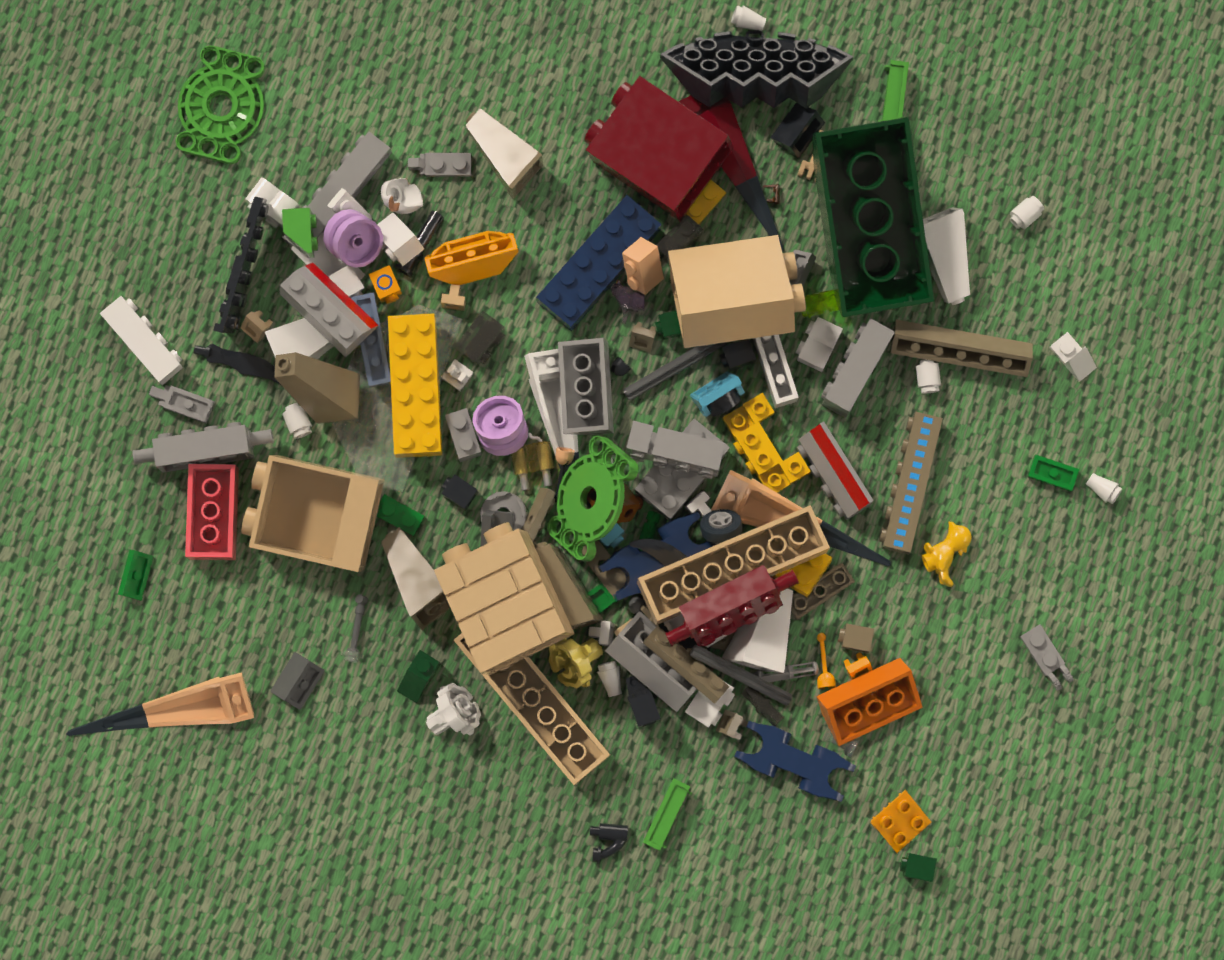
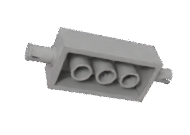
[133,422,274,473]

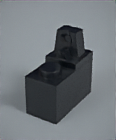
[626,676,661,729]

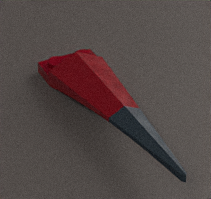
[678,95,784,252]

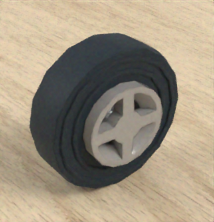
[700,509,742,543]

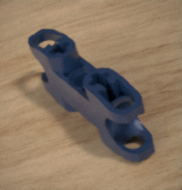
[598,511,716,601]
[734,721,856,802]

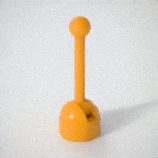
[817,633,836,690]

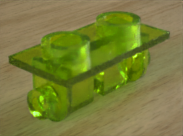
[801,289,839,318]

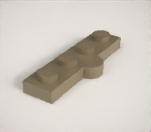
[643,626,730,704]

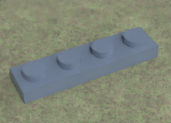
[351,292,391,388]

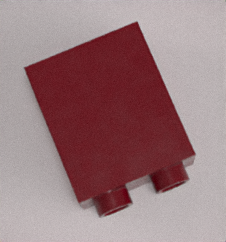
[584,76,734,221]

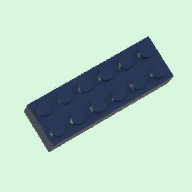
[536,195,662,331]

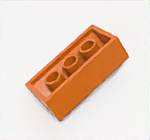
[816,658,923,746]

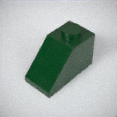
[397,650,441,703]

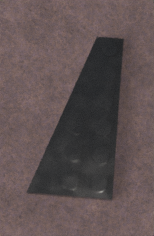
[213,196,269,334]

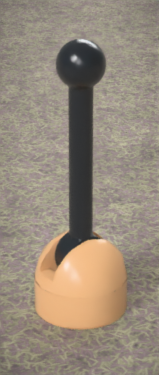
[554,447,575,503]

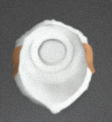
[381,178,423,214]

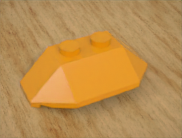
[425,231,519,285]

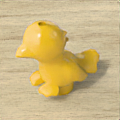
[922,521,971,587]

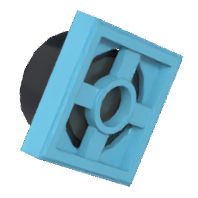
[690,371,745,417]

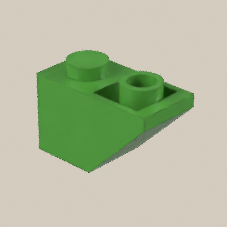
[282,208,318,258]

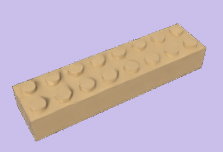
[637,505,830,625]
[454,633,610,786]

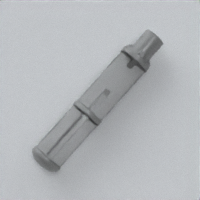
[752,661,819,682]

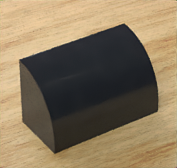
[770,102,825,158]

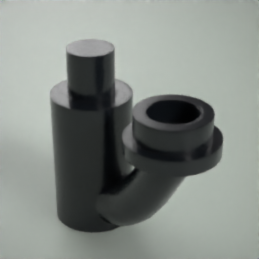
[590,823,628,864]

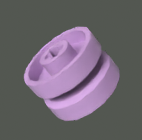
[323,209,383,268]
[473,396,528,456]

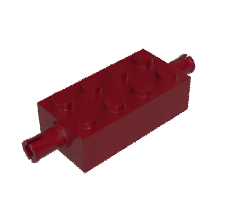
[665,565,799,646]

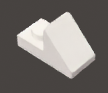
[1049,332,1097,382]

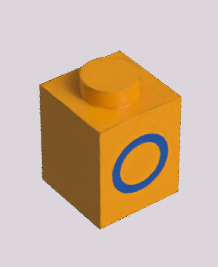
[369,265,402,304]

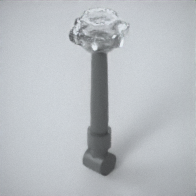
[340,594,368,663]

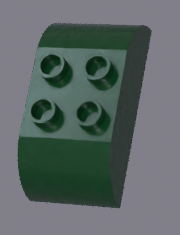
[812,117,934,317]

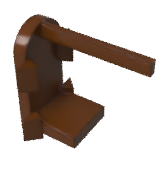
[763,184,780,204]

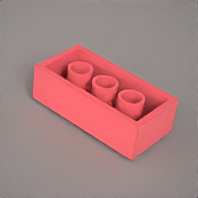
[185,464,239,560]

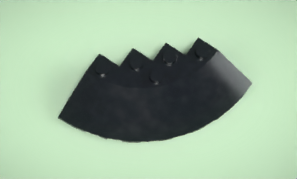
[660,30,853,108]

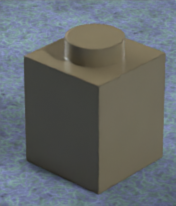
[838,624,874,653]

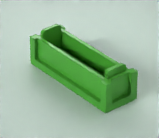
[878,60,909,122]
[643,778,692,851]

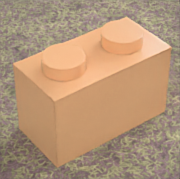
[622,237,664,295]

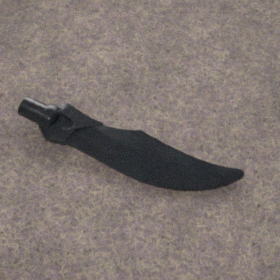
[193,344,282,386]
[629,539,687,566]

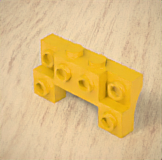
[722,392,811,493]

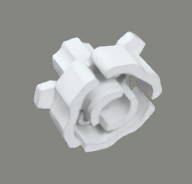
[426,683,481,735]

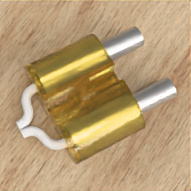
[511,433,554,491]

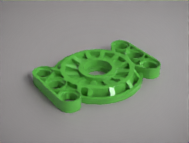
[176,45,265,164]
[547,436,639,562]

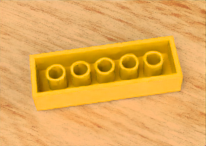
[388,314,443,458]

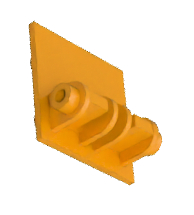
[870,790,931,853]

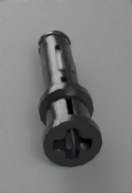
[394,210,444,278]

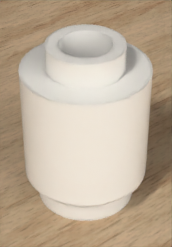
[1010,196,1044,229]
[916,360,941,394]
[282,403,312,439]

